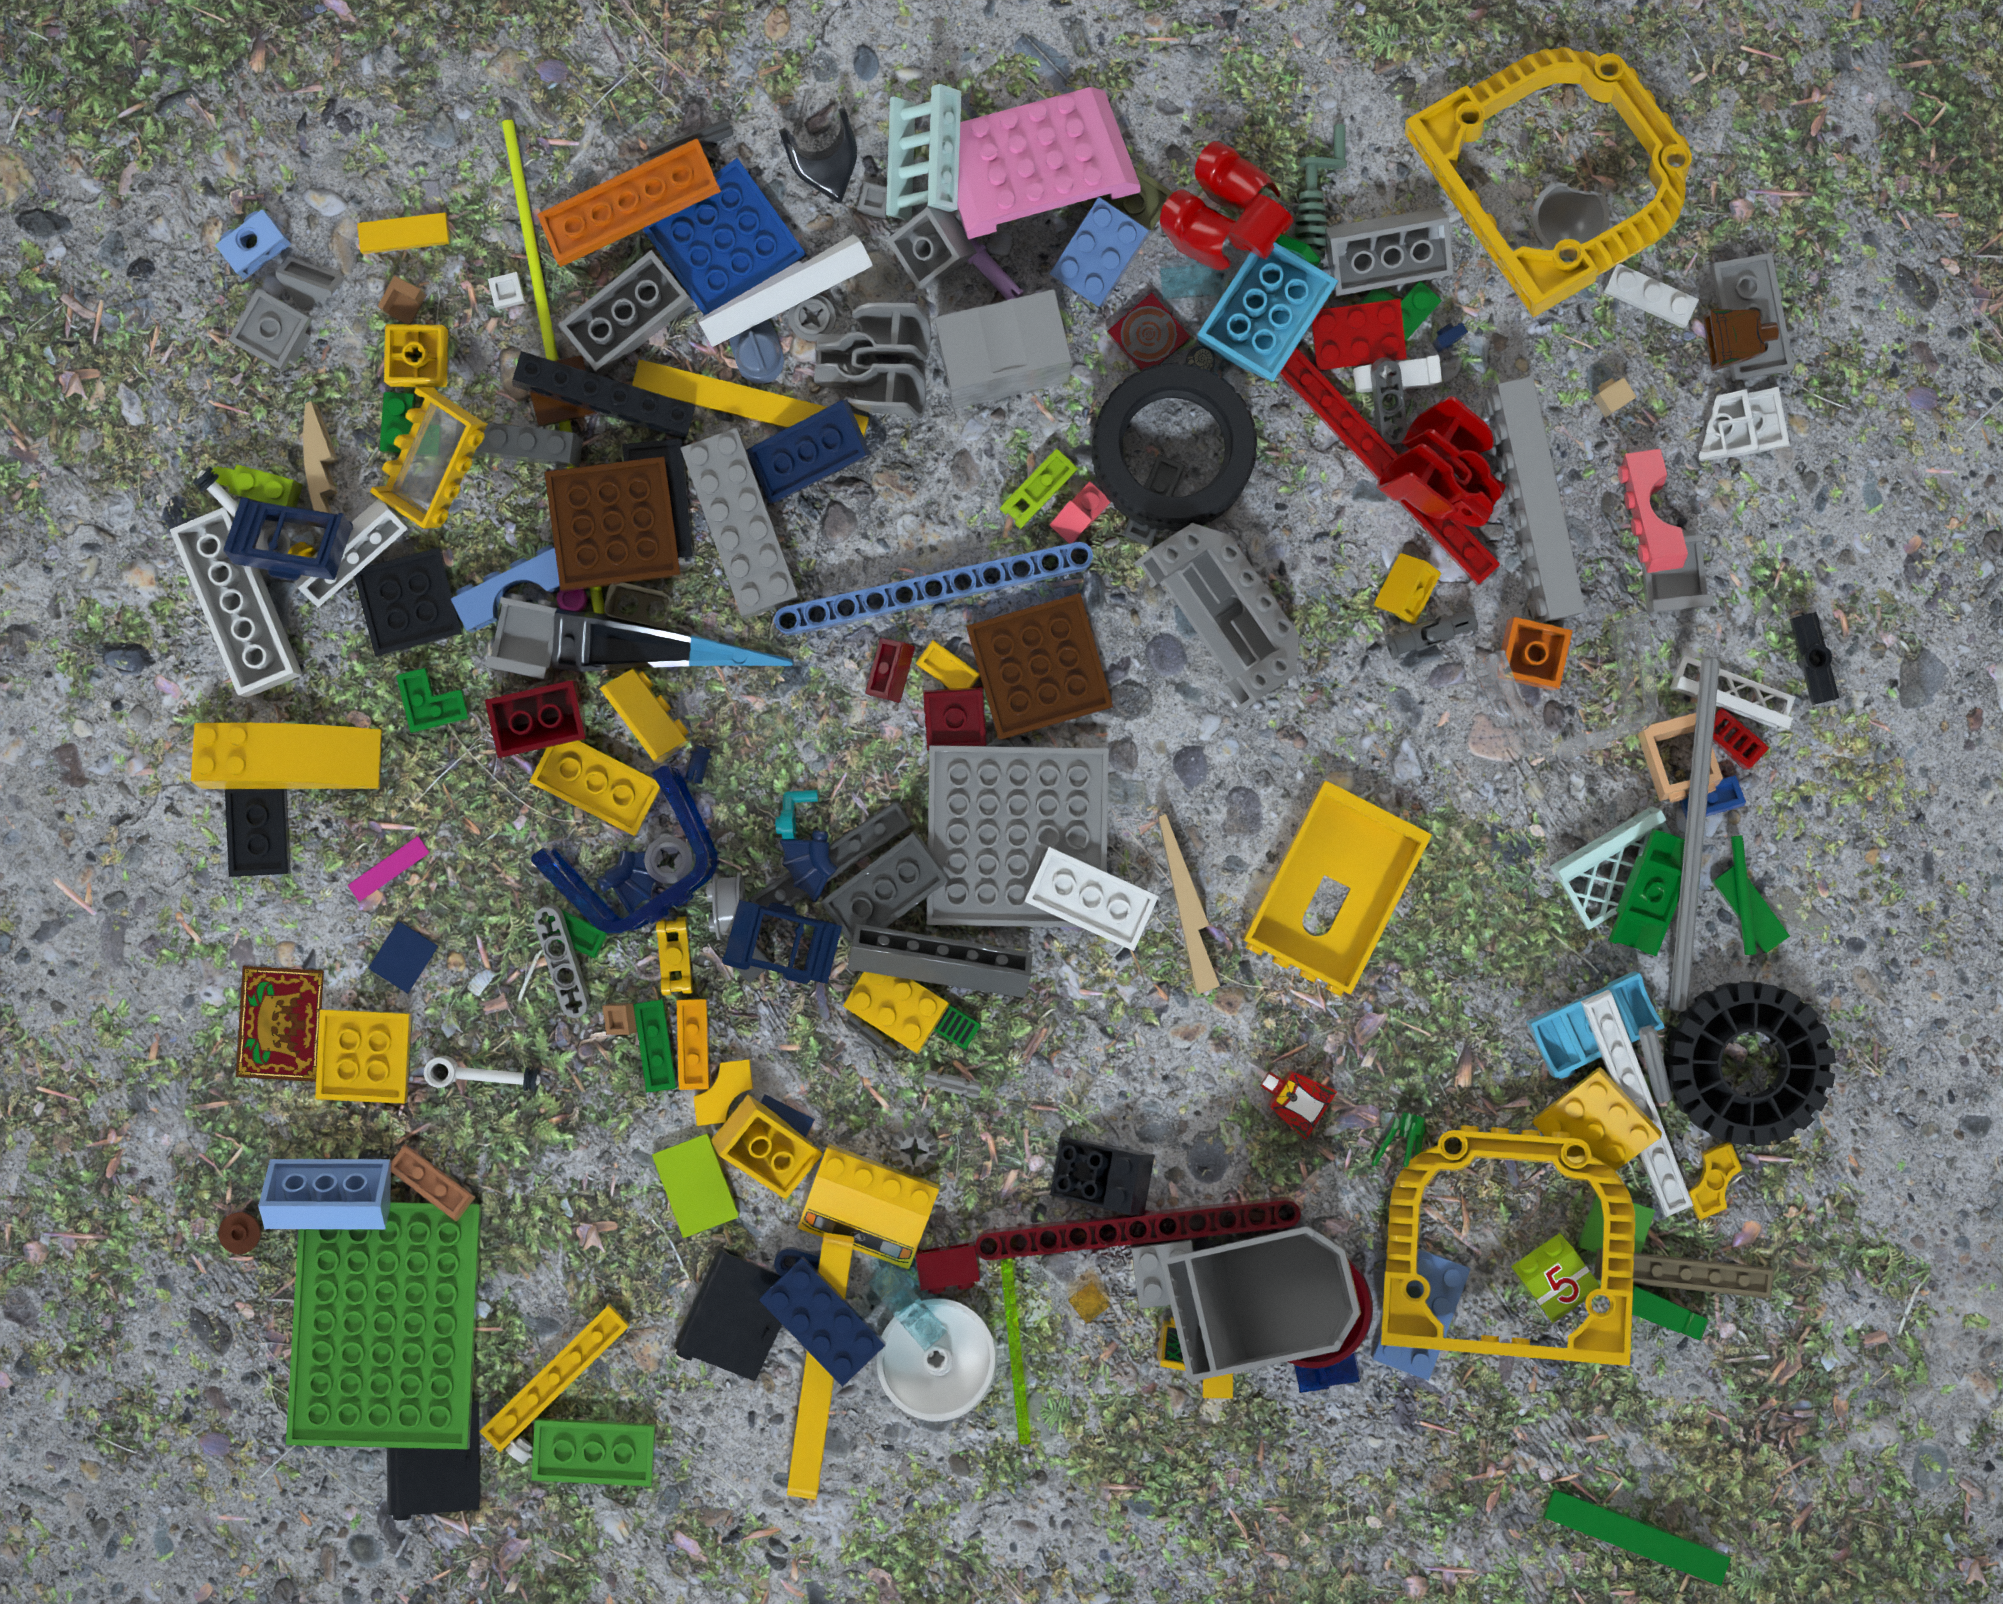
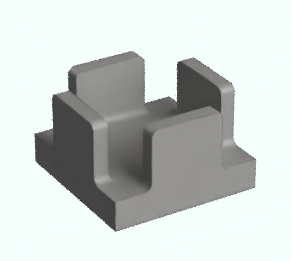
[228,288,312,371]

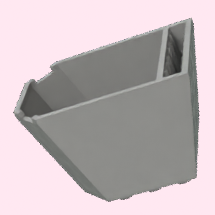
[1160,1226,1361,1382]

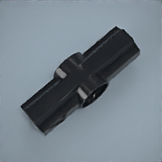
[1789,612,1839,705]

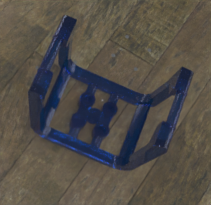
[531,766,719,934]

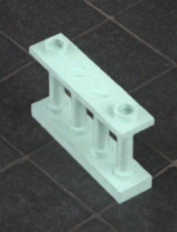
[886,84,961,221]

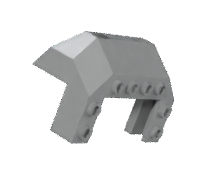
[1134,523,1299,713]

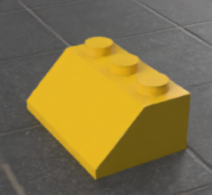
[599,669,690,763]

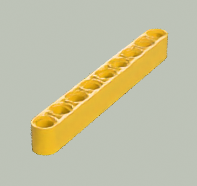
[787,1232,854,1500]

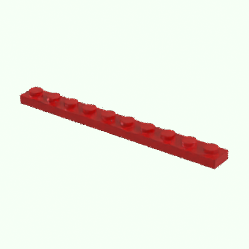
[1279,348,1501,586]

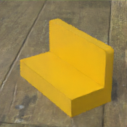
[1374,553,1442,625]

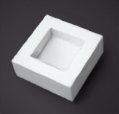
[488,272,526,310]

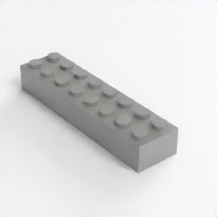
[1485,376,1586,623]

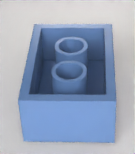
[1049,197,1151,307]

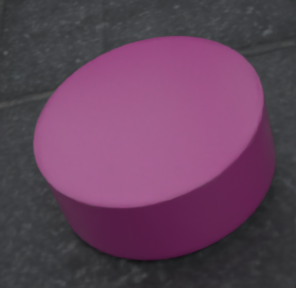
[557,589,588,612]

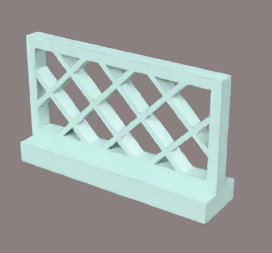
[1550,806,1671,930]

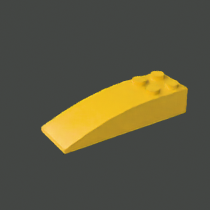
[191,723,382,789]

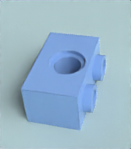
[215,209,291,280]

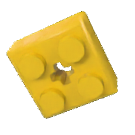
[384,324,448,387]

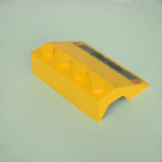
[798,1144,940,1270]

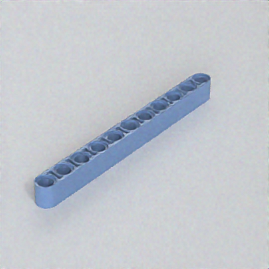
[774,542,1093,636]

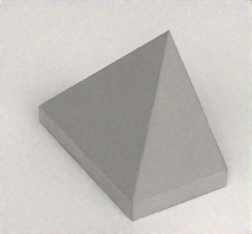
[275,256,344,310]

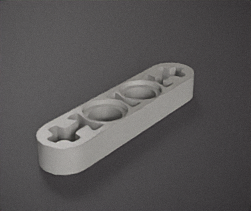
[534,904,591,1018]

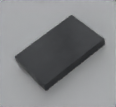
[225,789,291,877]

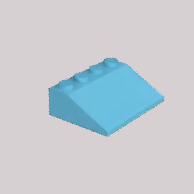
[1197,242,1338,382]

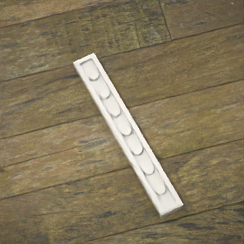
[1580,990,1693,1217]

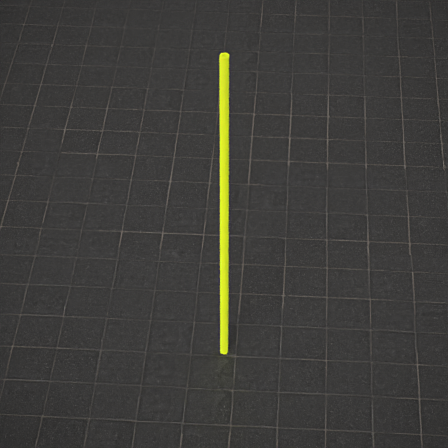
[502,120,606,614]

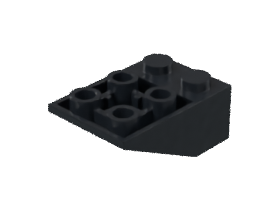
[1050,1136,1155,1215]

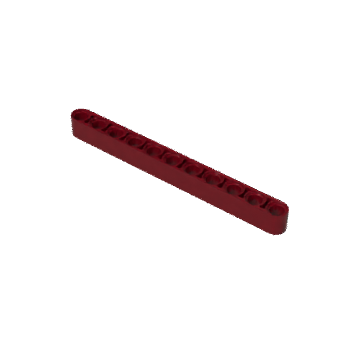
[975,1197,1301,1260]

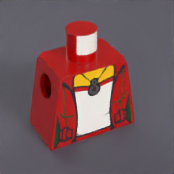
[1260,1070,1337,1140]

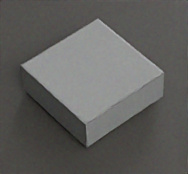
[857,181,887,219]

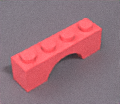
[1618,449,1688,573]

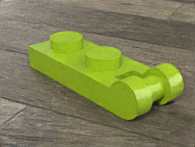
[999,448,1078,530]

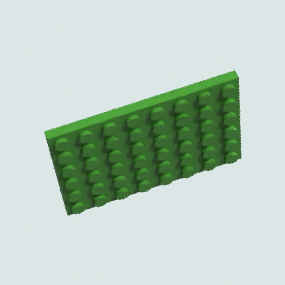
[286,1202,482,1449]

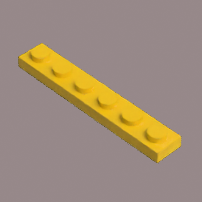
[479,1304,630,1453]

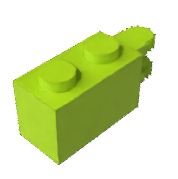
[211,464,303,508]

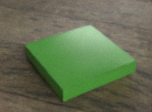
[1578,1193,1655,1253]

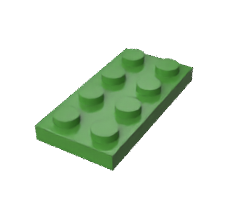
[531,1418,656,1487]

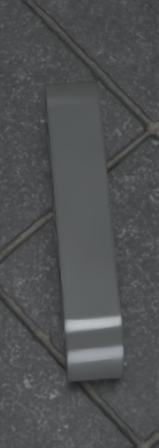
[1370,357,1407,444]

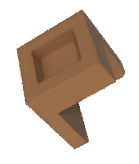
[378,275,427,324]

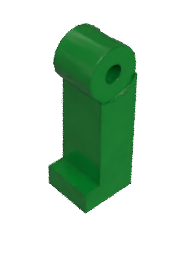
[1632,1284,1709,1341]

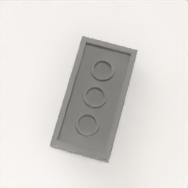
[1711,252,1794,382]

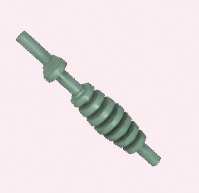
[1295,124,1347,271]

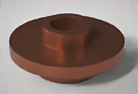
[218,1212,261,1254]

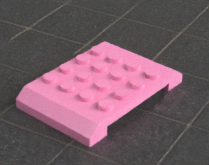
[957,87,1140,239]

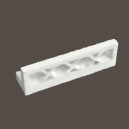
[1670,655,1795,731]

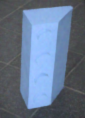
[258,1159,391,1229]

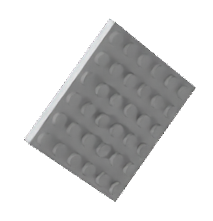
[927,746,1109,927]

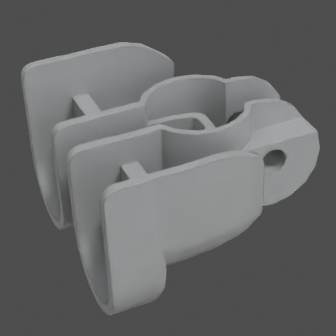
[814,302,931,419]

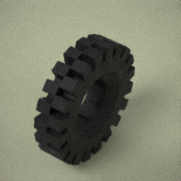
[1664,981,1836,1146]

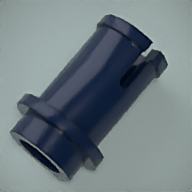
[684,745,713,784]

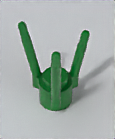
[1371,1112,1426,1167]

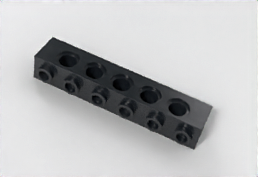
[512,351,696,440]

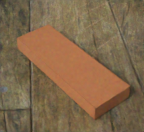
[391,1144,475,1221]

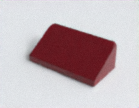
[865,637,915,703]

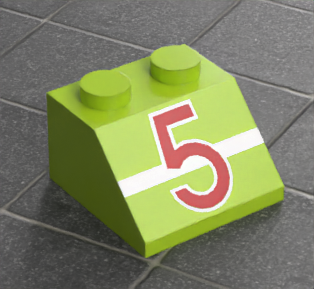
[1511,1233,1600,1323]

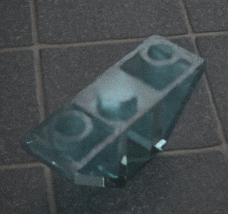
[868,1263,948,1351]

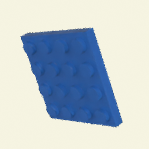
[642,158,807,316]

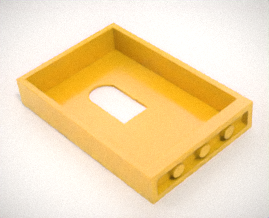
[1242,780,1432,997]

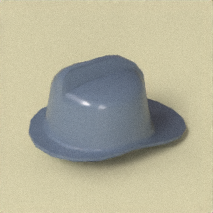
[729,320,784,384]

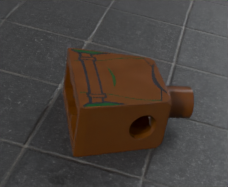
[1703,309,1779,371]

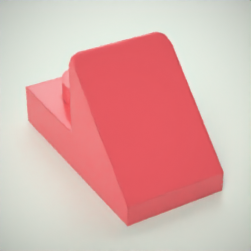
[1049,481,1111,544]

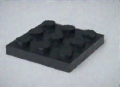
[354,547,464,657]

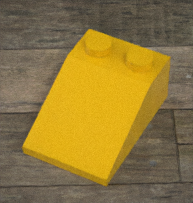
[711,1095,823,1200]

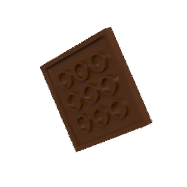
[544,457,681,592]
[966,593,1113,740]

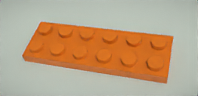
[537,138,721,267]

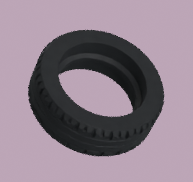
[1092,362,1257,532]

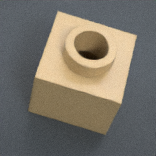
[1593,377,1637,418]

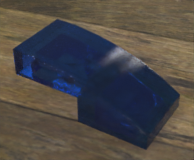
[1294,1351,1361,1393]

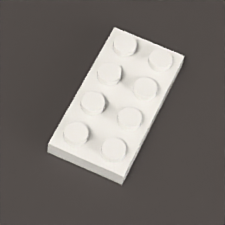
[1024,847,1159,951]

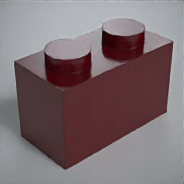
[915,1242,980,1294]

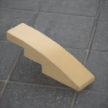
[303,401,338,514]

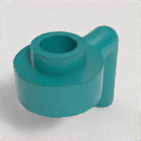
[775,790,819,839]

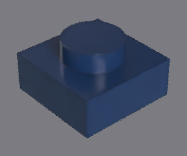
[1432,322,1468,353]

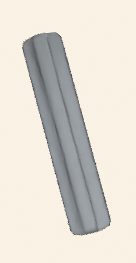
[1639,1025,1672,1103]

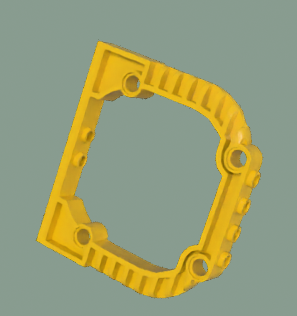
[1405,47,1692,318]
[1381,1125,1635,1366]

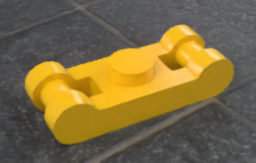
[656,916,693,996]

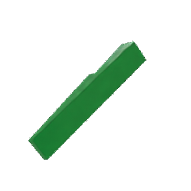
[1543,1488,1731,1586]

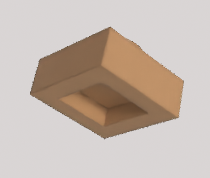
[602,1003,637,1035]

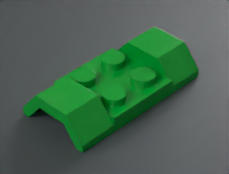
[1608,828,1685,957]

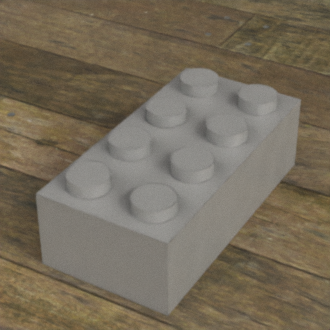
[558,250,693,376]

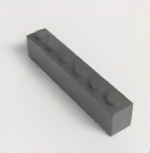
[847,924,1033,998]

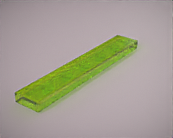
[1001,1259,1031,1445]

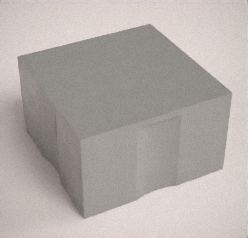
[934,289,1071,409]

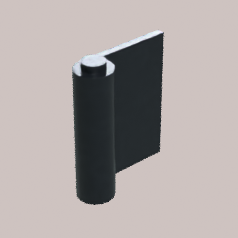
[673,1247,782,1381]
[387,1401,480,1521]

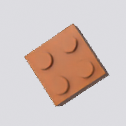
[1495,617,1573,691]

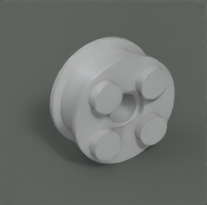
[706,872,746,940]

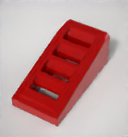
[1713,708,1769,770]

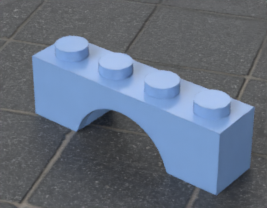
[451,545,560,633]

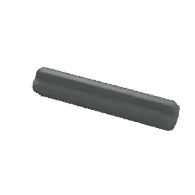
[648,119,733,160]

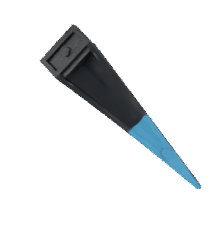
[552,609,794,672]

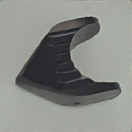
[778,107,857,203]

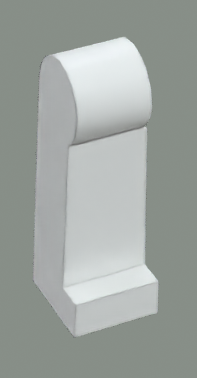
[1353,355,1442,393]

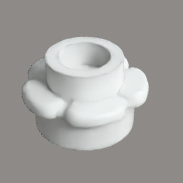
[506,1436,533,1464]

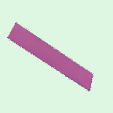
[348,836,430,902]

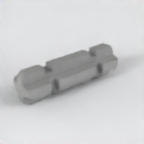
[923,1070,982,1098]

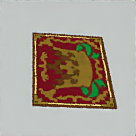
[236,966,324,1082]

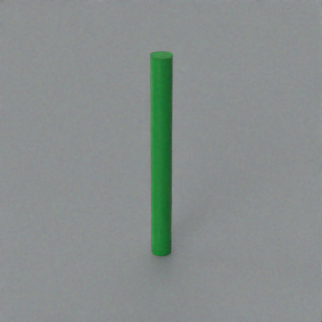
[1731,835,1757,955]

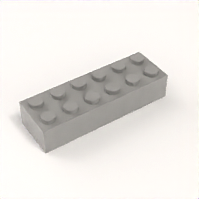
[681,427,800,619]

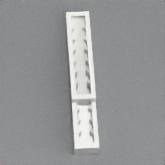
[697,234,873,347]

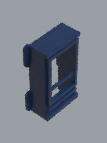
[223,497,353,581]
[722,900,842,984]

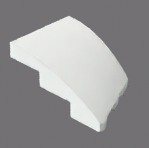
[1699,387,1790,461]

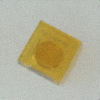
[1068,1281,1110,1324]

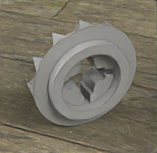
[788,294,836,342]
[644,836,692,884]
[890,1127,938,1175]

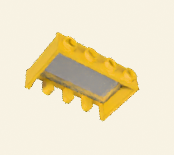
[370,387,488,529]

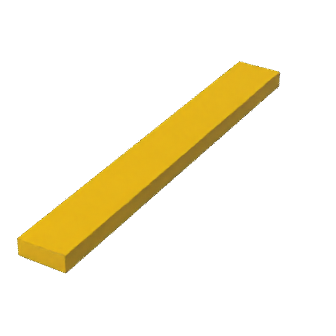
[632,359,869,438]

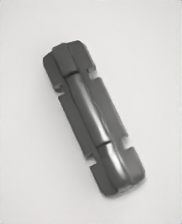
[845,1014,898,1060]

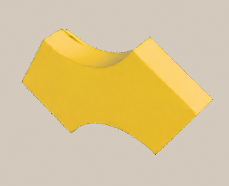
[693,1059,753,1126]
[1687,1141,1742,1220]

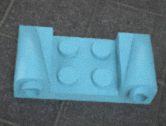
[1526,971,1665,1079]

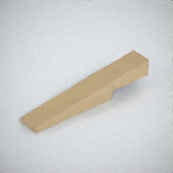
[1157,814,1220,995]

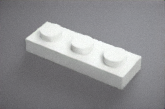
[1603,263,1699,328]

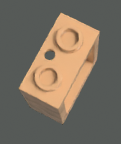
[1638,713,1723,803]

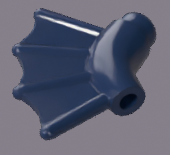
[780,830,838,903]
[597,849,663,914]

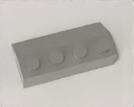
[1325,207,1454,296]

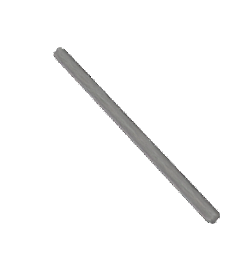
[1670,657,1720,1011]

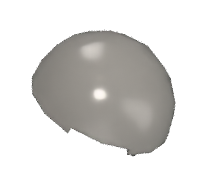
[1532,181,1610,250]

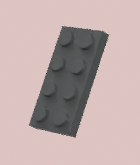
[820,831,950,943]

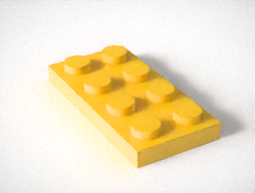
[529,741,663,837]

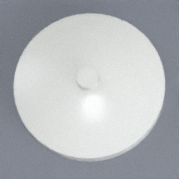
[876,1298,997,1422]

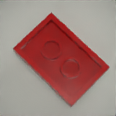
[1312,299,1407,371]

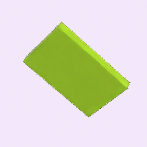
[652,1133,740,1238]

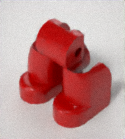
[1160,141,1294,270]
[1376,396,1506,527]

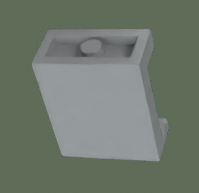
[1639,530,1713,614]
[485,593,557,681]

